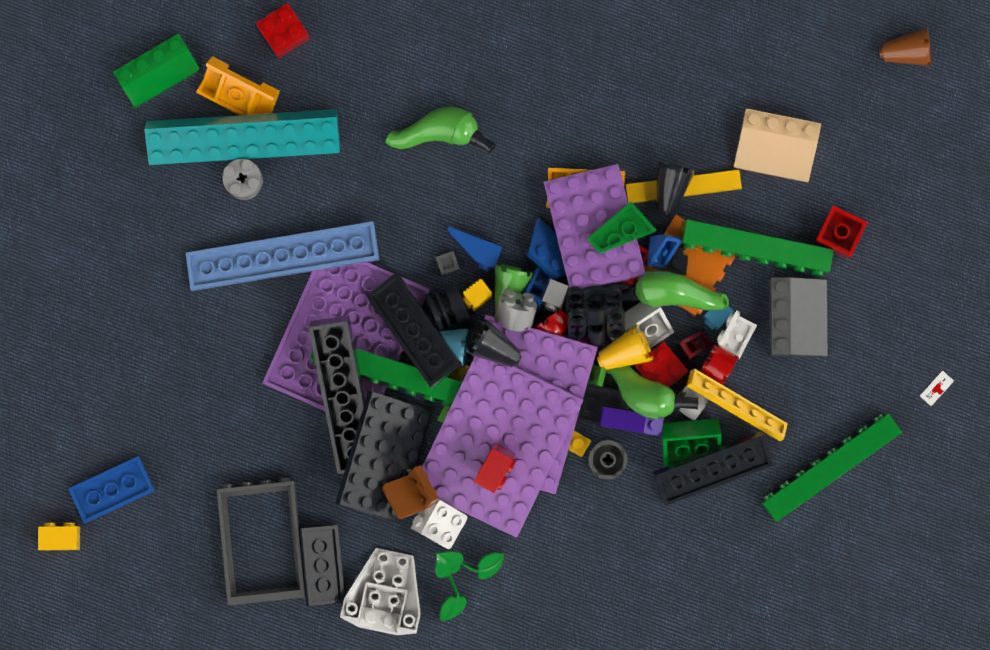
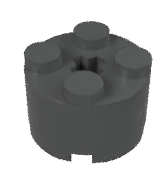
[588,440,628,480]

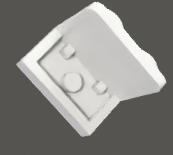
[717,310,757,360]
[411,499,467,549]

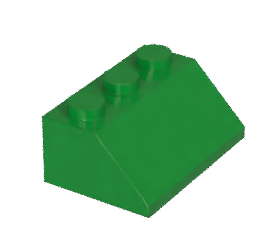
[661,419,721,467]

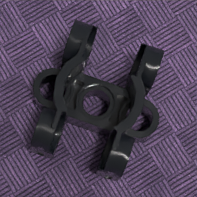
[566,285,625,346]

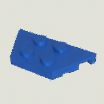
[527,218,566,281]

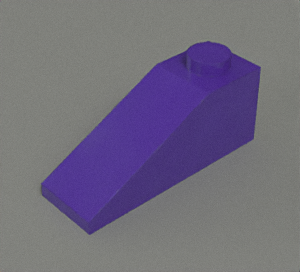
[599,407,664,436]

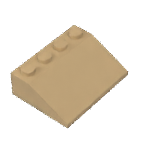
[733,109,821,183]

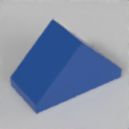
[647,234,682,269]

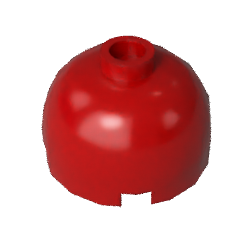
[535,310,568,337]

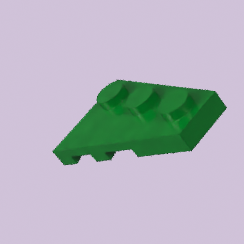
[587,202,656,254]

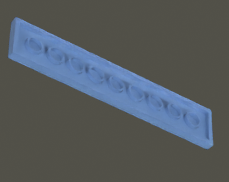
[186,221,380,291]

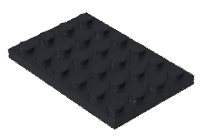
[335,391,432,522]

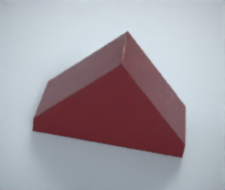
[678,329,713,361]

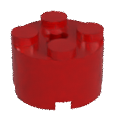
[700,345,739,385]

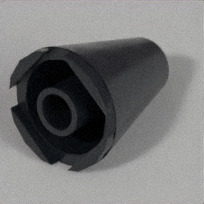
[656,161,695,216]
[466,319,522,367]

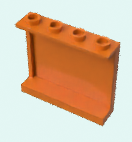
[636,215,736,317]

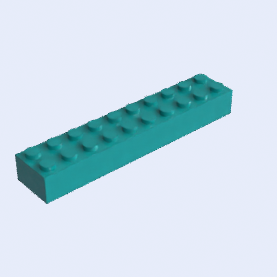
[144,109,340,165]

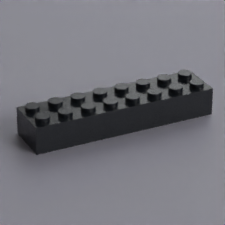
[309,315,366,475]

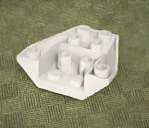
[340,548,420,635]

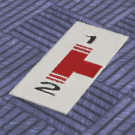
[920,371,954,406]

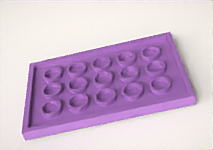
[544,164,645,289]

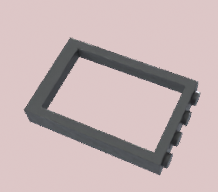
[217,478,305,605]

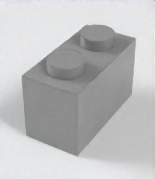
[542,279,569,313]

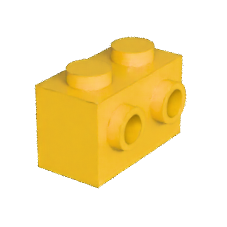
[38,523,80,550]

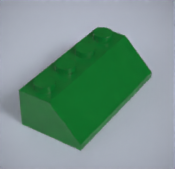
[113,34,200,108]

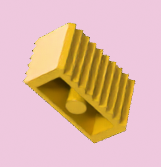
[462,279,492,311]

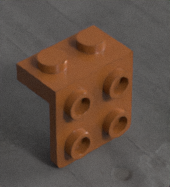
[382,465,439,519]

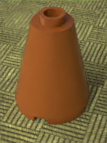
[879,28,932,66]

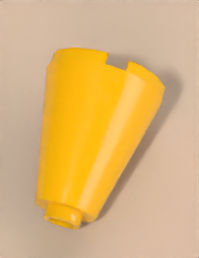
[597,325,653,370]

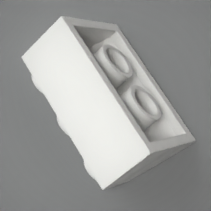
[607,302,674,348]

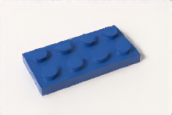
[68,456,155,524]

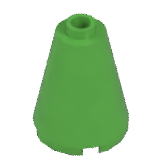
[495,264,532,312]

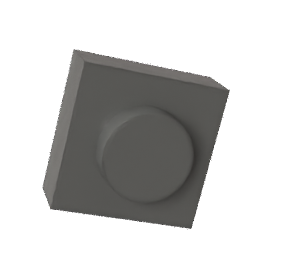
[435,251,460,276]

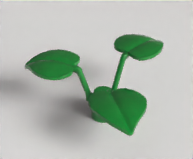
[435,551,504,621]

